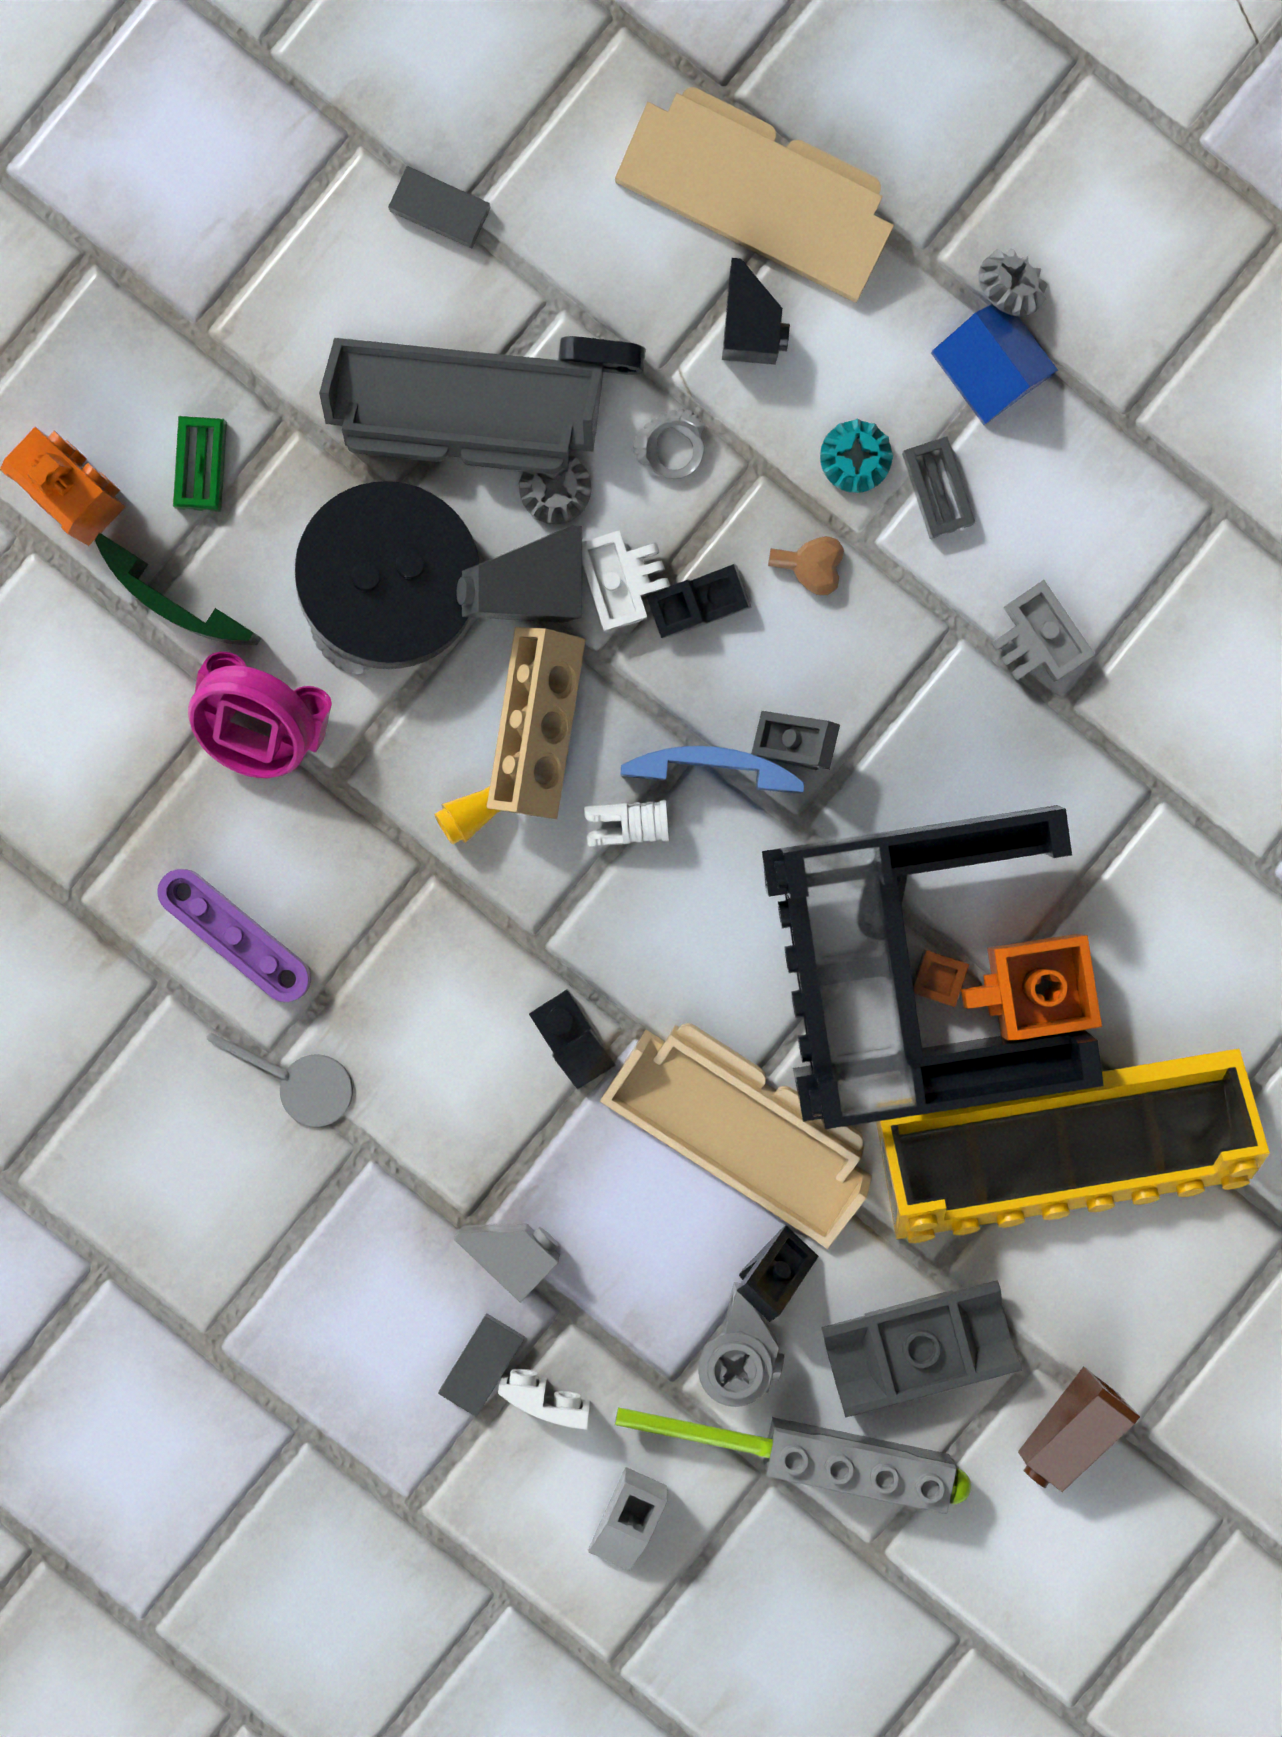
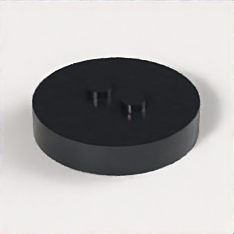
[295,481,479,669]

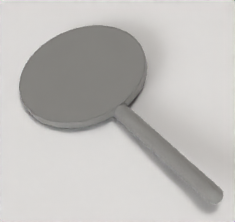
[207,1033,353,1127]

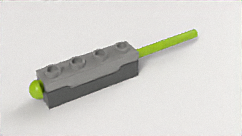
[615,1407,971,1514]

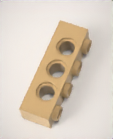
[487,627,586,819]

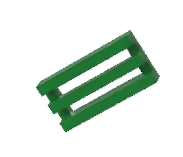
[173,416,227,512]

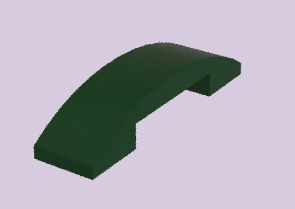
[95,532,261,645]

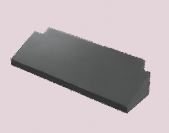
[319,338,603,474]

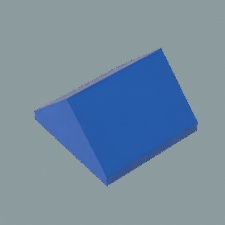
[931,304,1058,425]

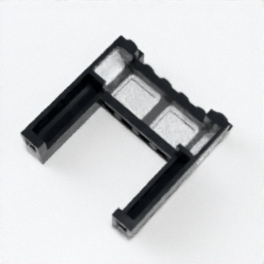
[762,805,1104,1129]

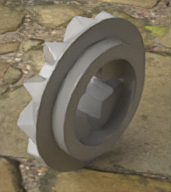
[978,249,1048,317]
[519,455,591,524]
[698,1331,772,1407]

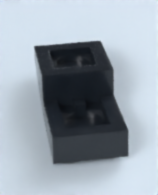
[646,564,752,638]

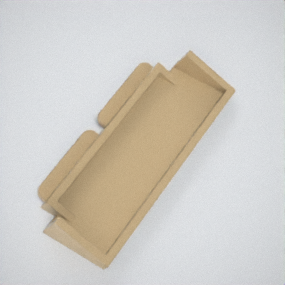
[615,87,894,303]
[600,1023,872,1249]

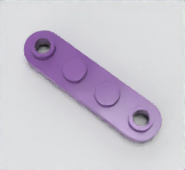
[157,869,311,1002]

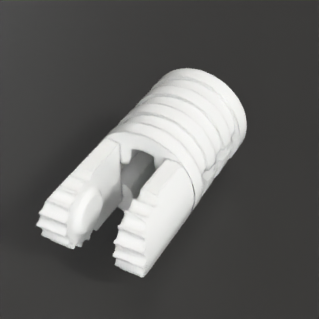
[584,800,669,847]

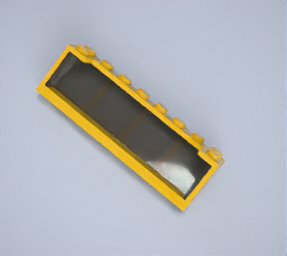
[876,1048,1270,1243]

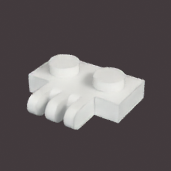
[582,530,670,633]

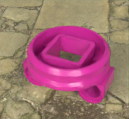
[188,652,332,778]

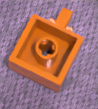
[0,427,125,546]
[961,934,1102,1040]

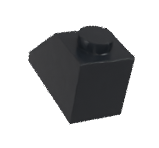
[722,258,790,365]

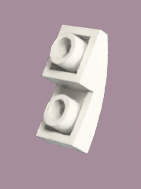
[498,1369,590,1430]

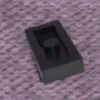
[529,989,616,1090]
[736,1225,819,1322]

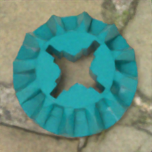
[820,418,893,493]

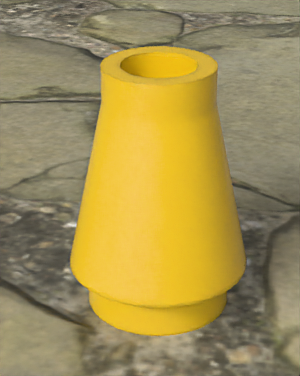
[434,786,500,845]

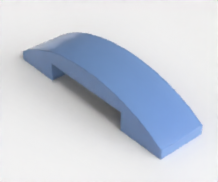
[620,746,804,794]

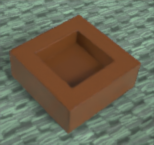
[913,949,969,1007]

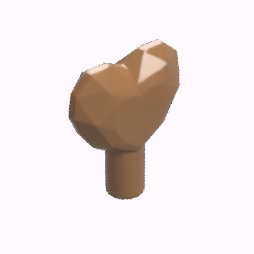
[768,536,844,595]

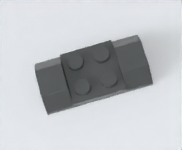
[821,1280,1022,1418]

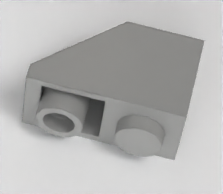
[588,1467,667,1571]

